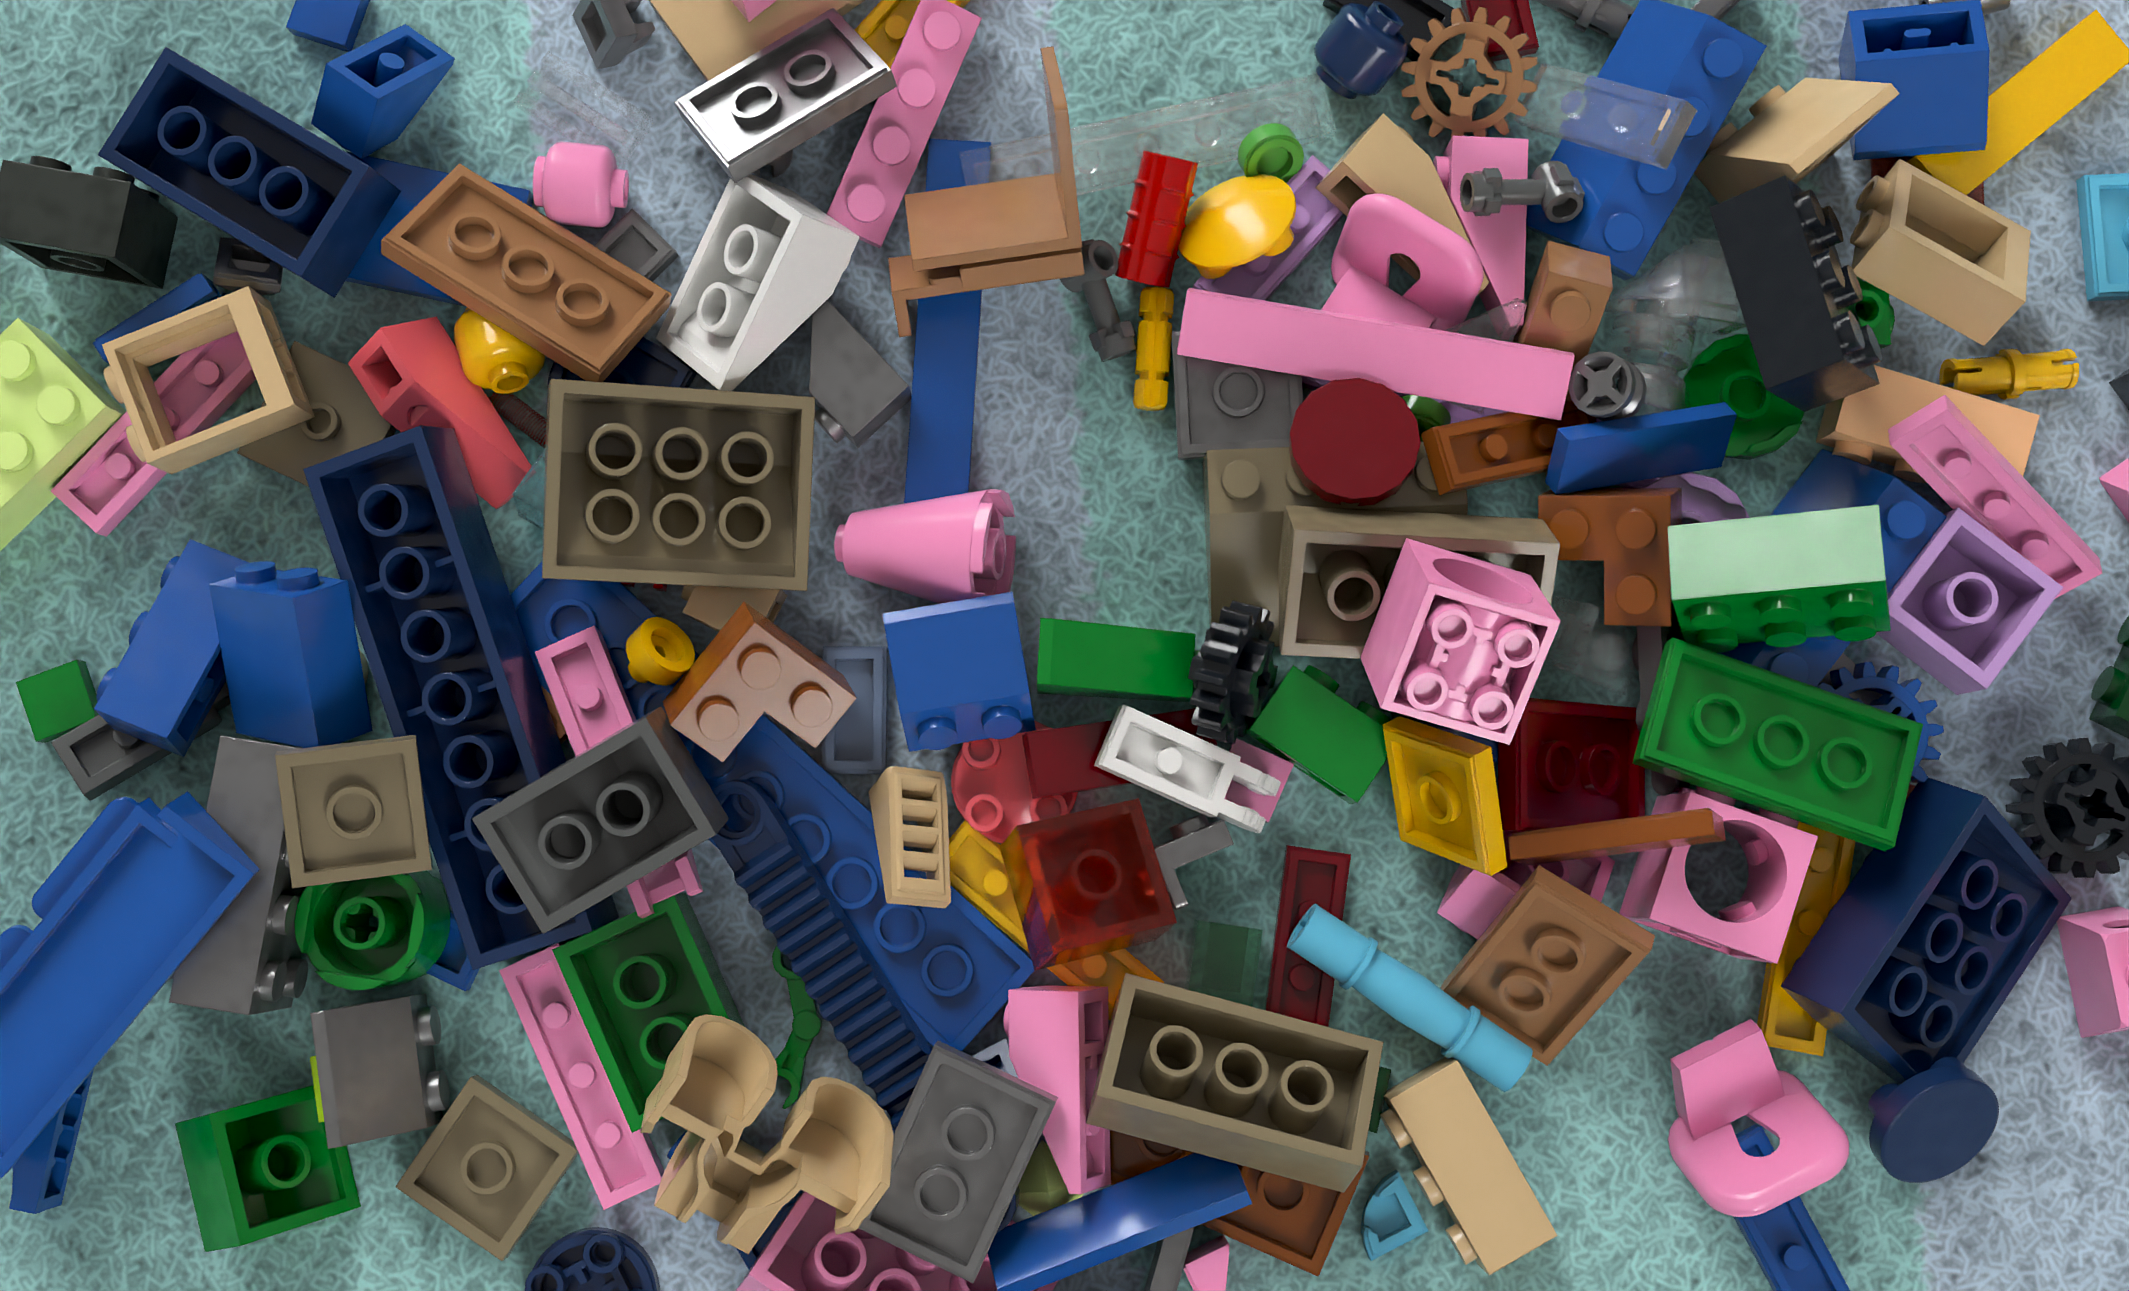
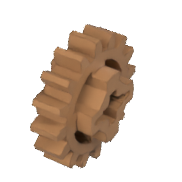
[1401,7,1539,138]

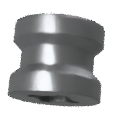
[1568,351,1647,421]

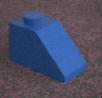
[311,24,455,159]

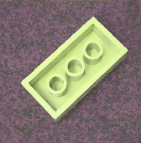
[0,318,126,551]

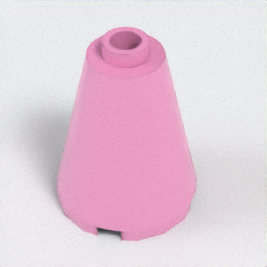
[834,489,1016,604]

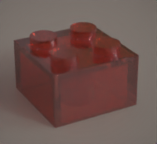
[1000,798,1177,970]

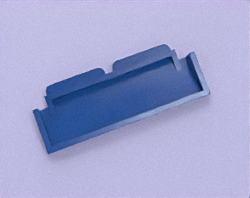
[0,791,260,1178]

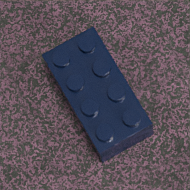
[98,47,401,298]

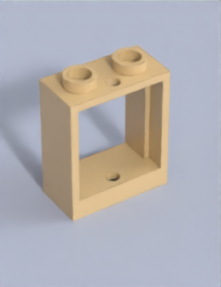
[1850,159,2031,346]
[102,286,315,474]

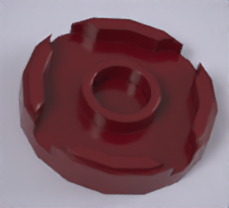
[1289,378,1421,506]

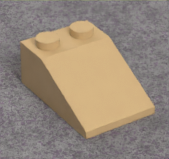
[1694,78,1900,203]

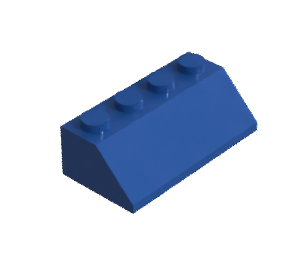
[1526,0,1767,281]
[1719,449,1947,687]

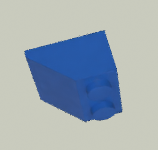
[883,592,1036,752]

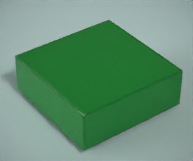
[16,660,99,743]

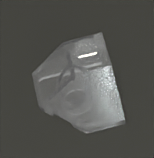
[1602,238,1746,338]

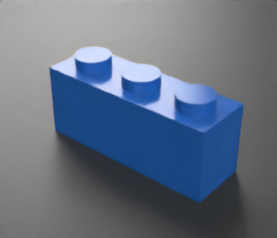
[94,539,249,757]

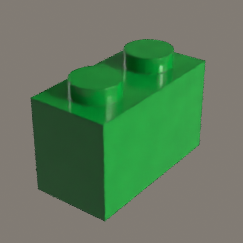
[1246,665,1391,804]

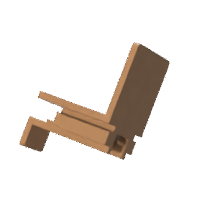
[888,46,1084,337]

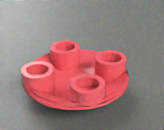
[951,721,1078,845]

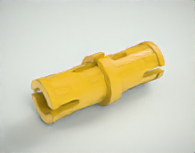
[1939,348,2080,400]

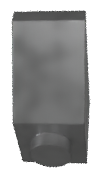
[809,300,911,449]

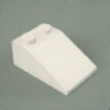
[656,174,860,391]

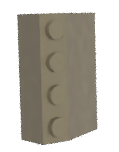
[542,379,815,591]
[1202,442,1468,647]

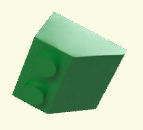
[175,1085,361,1252]

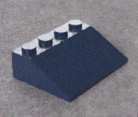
[1781,777,2072,1085]

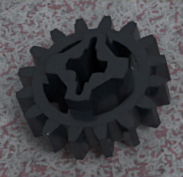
[1188,600,1278,744]
[2006,738,2129,878]

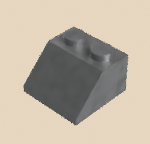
[310,993,450,1149]

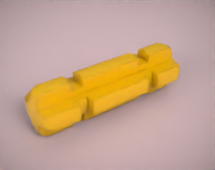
[1133,287,1174,411]

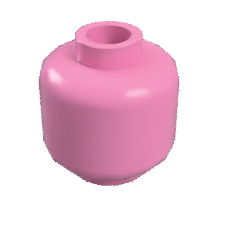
[533,142,629,228]

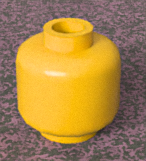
[454,307,545,394]

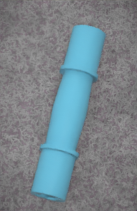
[1287,904,1533,1092]

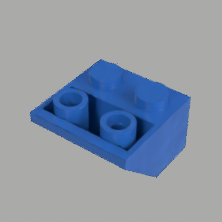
[1838,0,1990,160]

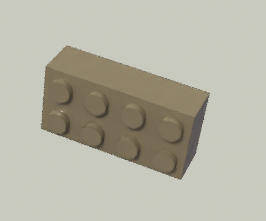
[1086,973,1383,1193]

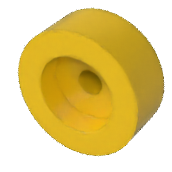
[626,617,695,686]

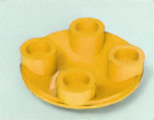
[1178,174,1296,279]

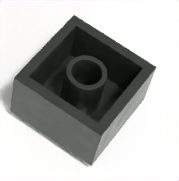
[0,156,178,289]

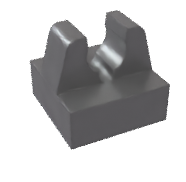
[572,0,655,69]

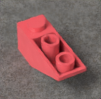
[348,316,537,509]

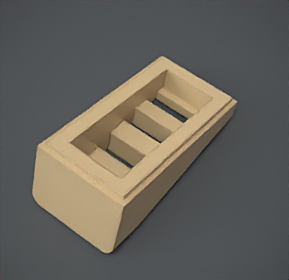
[868,766,951,909]

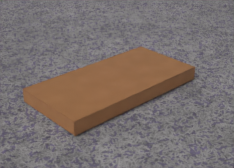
[381,163,672,382]

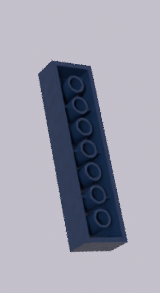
[303,425,619,970]

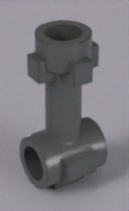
[1460,161,1585,223]
[1060,239,1137,362]

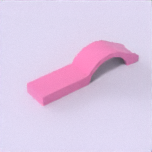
[535,626,703,919]

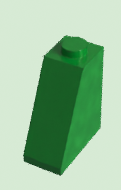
[1037,618,1199,702]

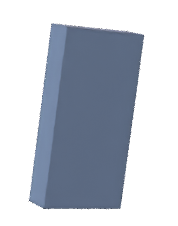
[821,646,888,774]

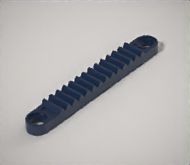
[711,780,1020,1232]

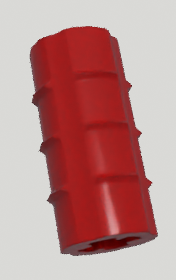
[1115,150,1198,288]

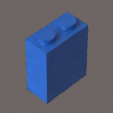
[209,561,373,748]

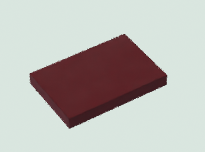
[1498,698,1645,832]

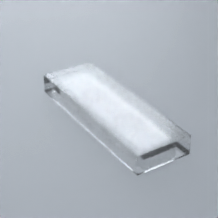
[1513,63,1697,170]

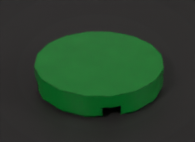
[1680,334,1805,460]

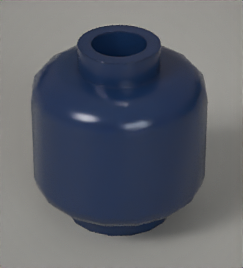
[1314,1,1408,99]

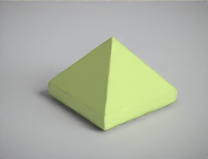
[1018,1140,1083,1216]

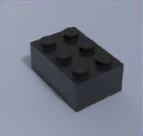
[1709,175,1882,412]

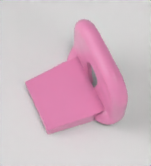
[1321,193,1484,333]
[1668,1019,1850,1217]

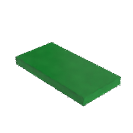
[1632,637,1923,851]

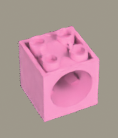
[1360,538,1561,745]
[1619,786,1818,964]

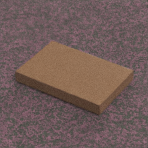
[1440,865,1655,1066]

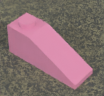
[1433,136,1529,339]
[1003,985,1111,1194]

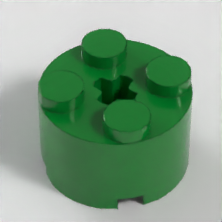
[295,871,450,990]

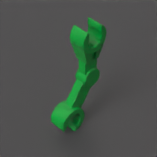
[772,946,823,1109]

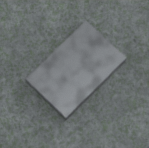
[674,8,897,183]
[859,1041,1058,1283]

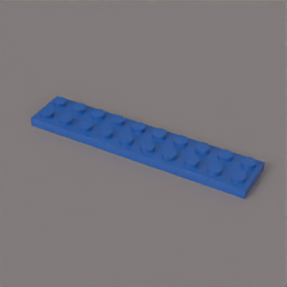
[510,561,1039,1051]

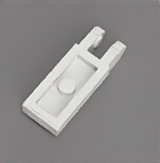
[1094,704,1281,833]

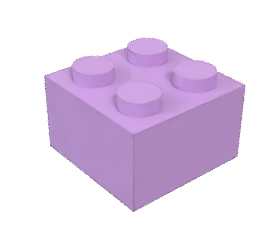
[1876,507,2063,695]

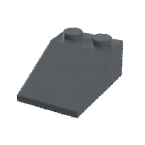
[472,706,729,934]

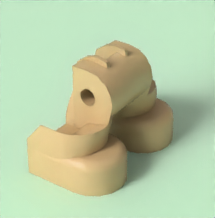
[640,1014,894,1254]

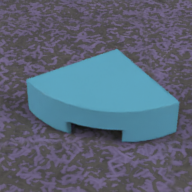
[1361,1170,1428,1261]

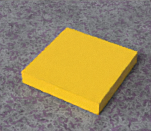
[1383,716,1508,876]

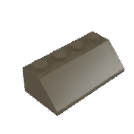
[1279,505,1560,659]

